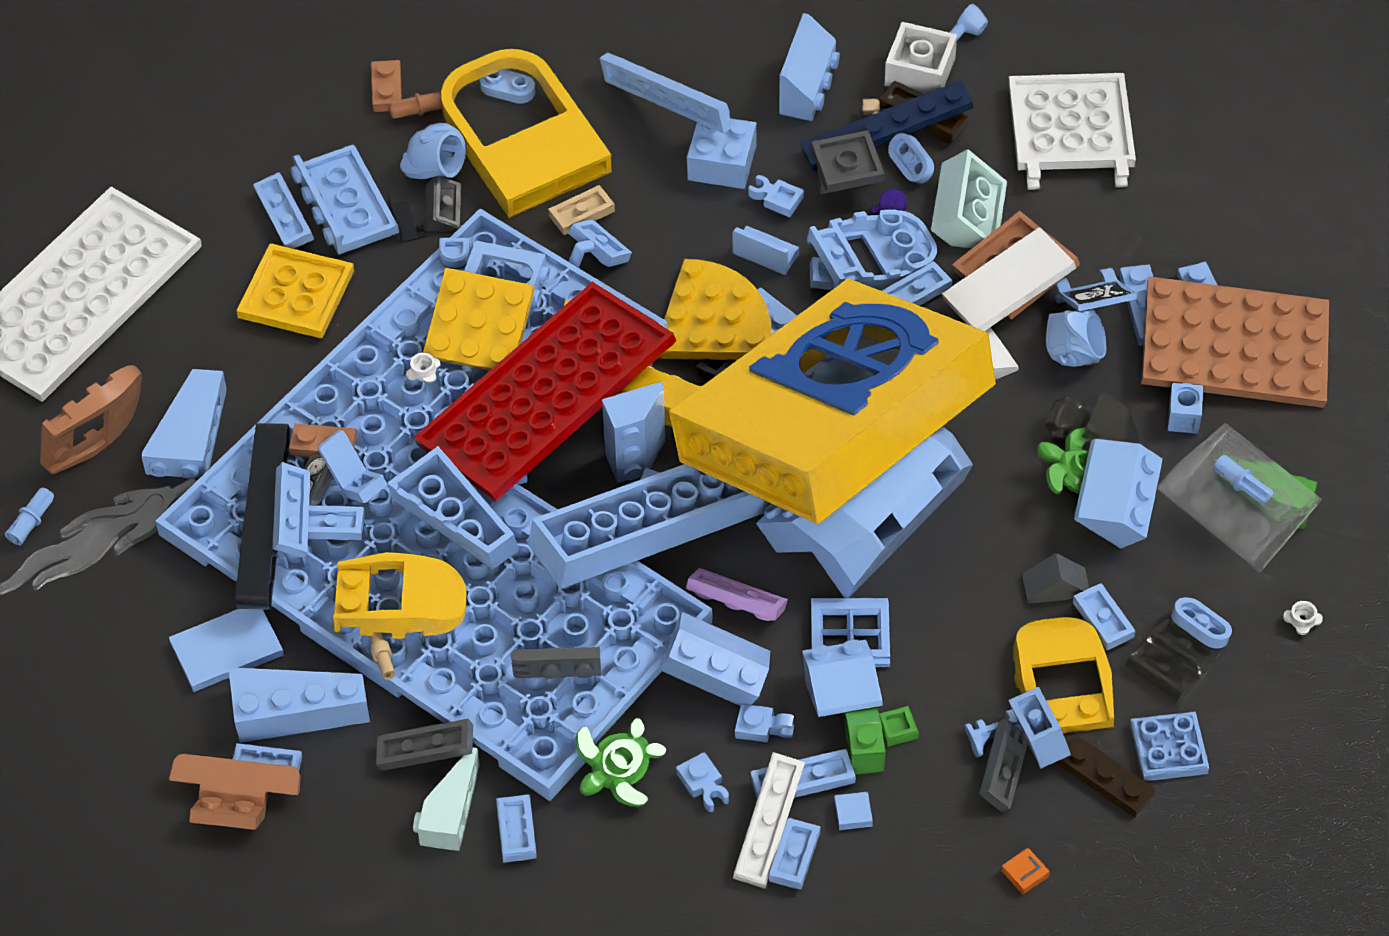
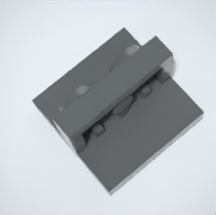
[812,130,885,194]

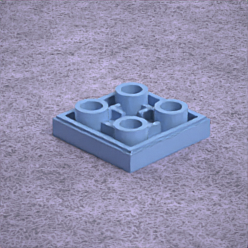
[1130,712,1209,781]

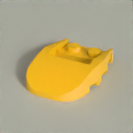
[333,552,467,639]
[1013,617,1114,733]

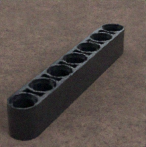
[236,423,290,609]

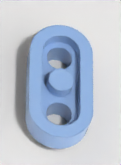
[480,69,535,103]
[888,133,934,184]
[1171,597,1232,648]

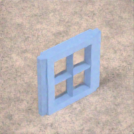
[811,598,890,667]

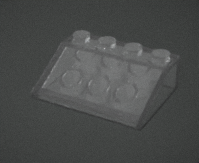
[1157,423,1322,573]

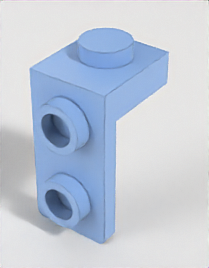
[317,430,387,503]

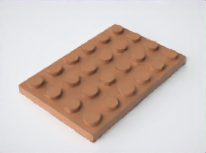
[1141,276,1329,408]

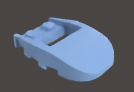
[807,210,937,290]

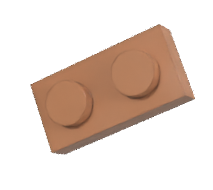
[371,60,402,112]
[289,423,357,458]

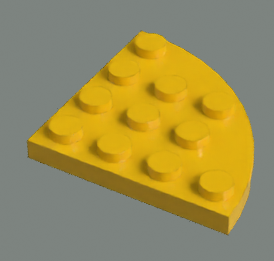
[657,259,774,360]

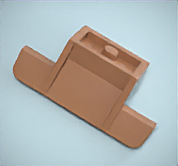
[169,754,301,830]

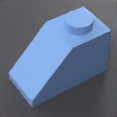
[1009,687,1071,768]

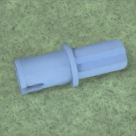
[1213,454,1273,505]
[4,487,54,546]

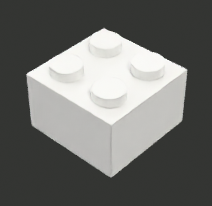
[885,22,957,95]

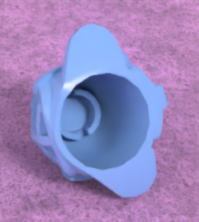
[1046,309,1107,367]

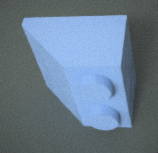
[802,640,883,717]

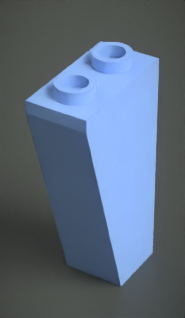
[141,369,227,479]

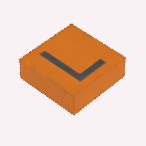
[1001,848,1050,895]

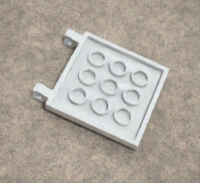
[1008,73,1136,190]

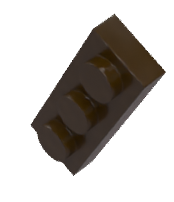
[879,81,968,143]
[1055,734,1156,818]

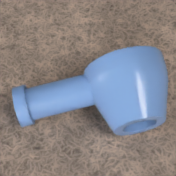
[949,4,988,40]

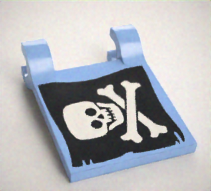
[1054,268,1137,312]

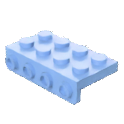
[290,144,399,255]

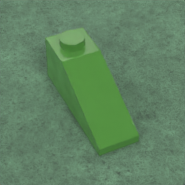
[843,707,885,774]

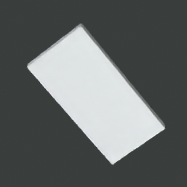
[942,227,1076,331]

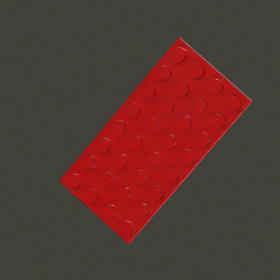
[413,281,676,502]

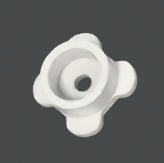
[406,353,441,383]
[1283,601,1323,635]

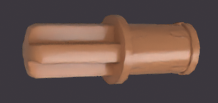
[389,90,442,118]

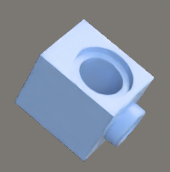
[1167,383,1203,434]

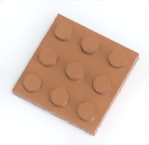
[952,211,1080,320]

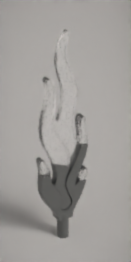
[0,478,196,595]

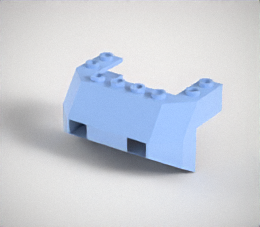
[756,426,973,598]

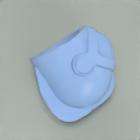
[400,123,466,179]

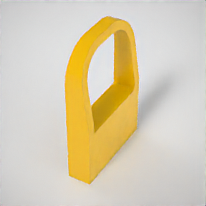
[441,49,612,218]

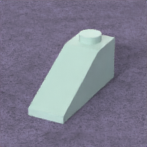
[413,748,480,851]

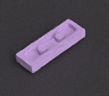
[686,568,788,621]

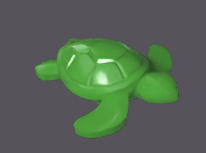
[1037,428,1096,494]
[575,719,666,807]

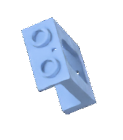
[464,240,550,319]

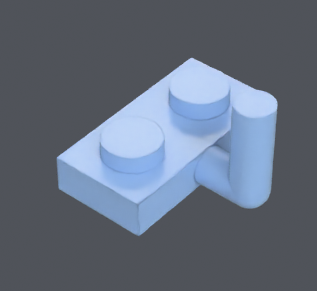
[568,219,632,268]

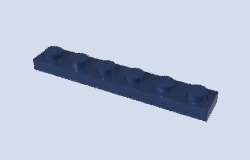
[801,80,973,171]

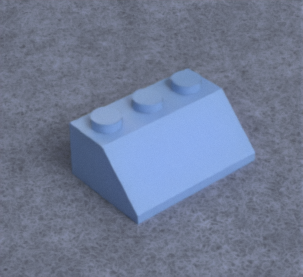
[779,13,840,121]
[602,382,666,483]
[1074,439,1163,549]
[659,612,770,706]

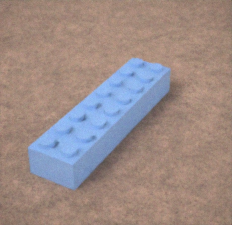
[528,464,771,589]

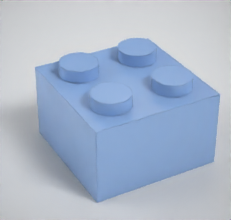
[687,118,756,189]

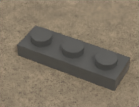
[376,719,473,771]

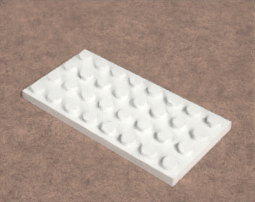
[0,187,202,402]

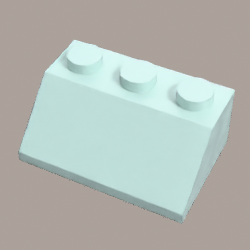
[931,150,1007,248]

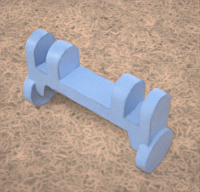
[964,709,1022,758]

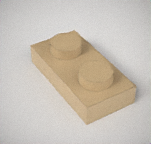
[549,185,615,235]

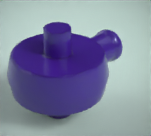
[871,188,907,215]

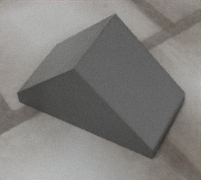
[1022,553,1089,604]

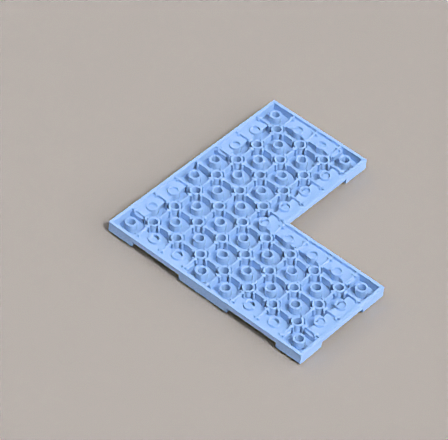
[155,209,712,801]

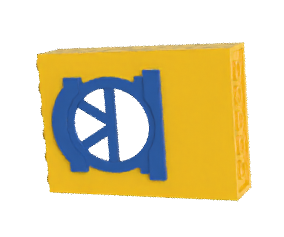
[669,278,996,525]

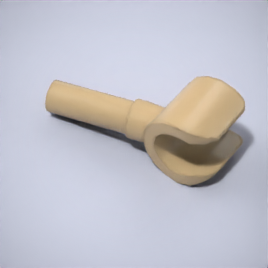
[862,99,880,116]

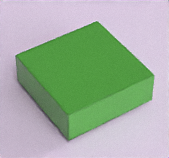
[879,706,919,747]

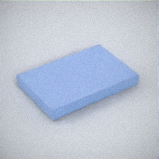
[169,609,284,692]

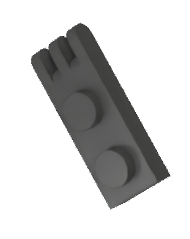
[511,647,601,679]
[979,718,1028,812]

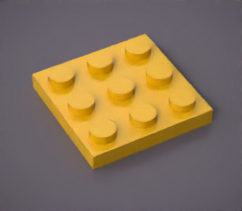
[236,243,354,339]
[423,268,535,371]

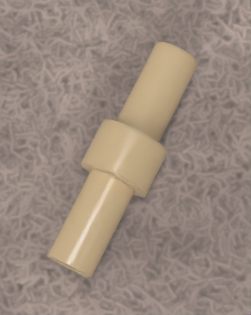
[369,632,396,680]

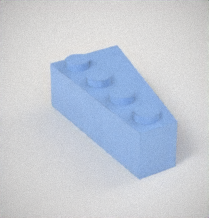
[387,446,519,569]
[228,667,370,743]

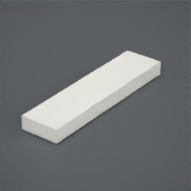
[733,752,805,888]

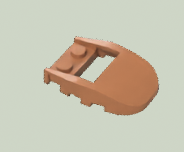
[40,365,142,475]

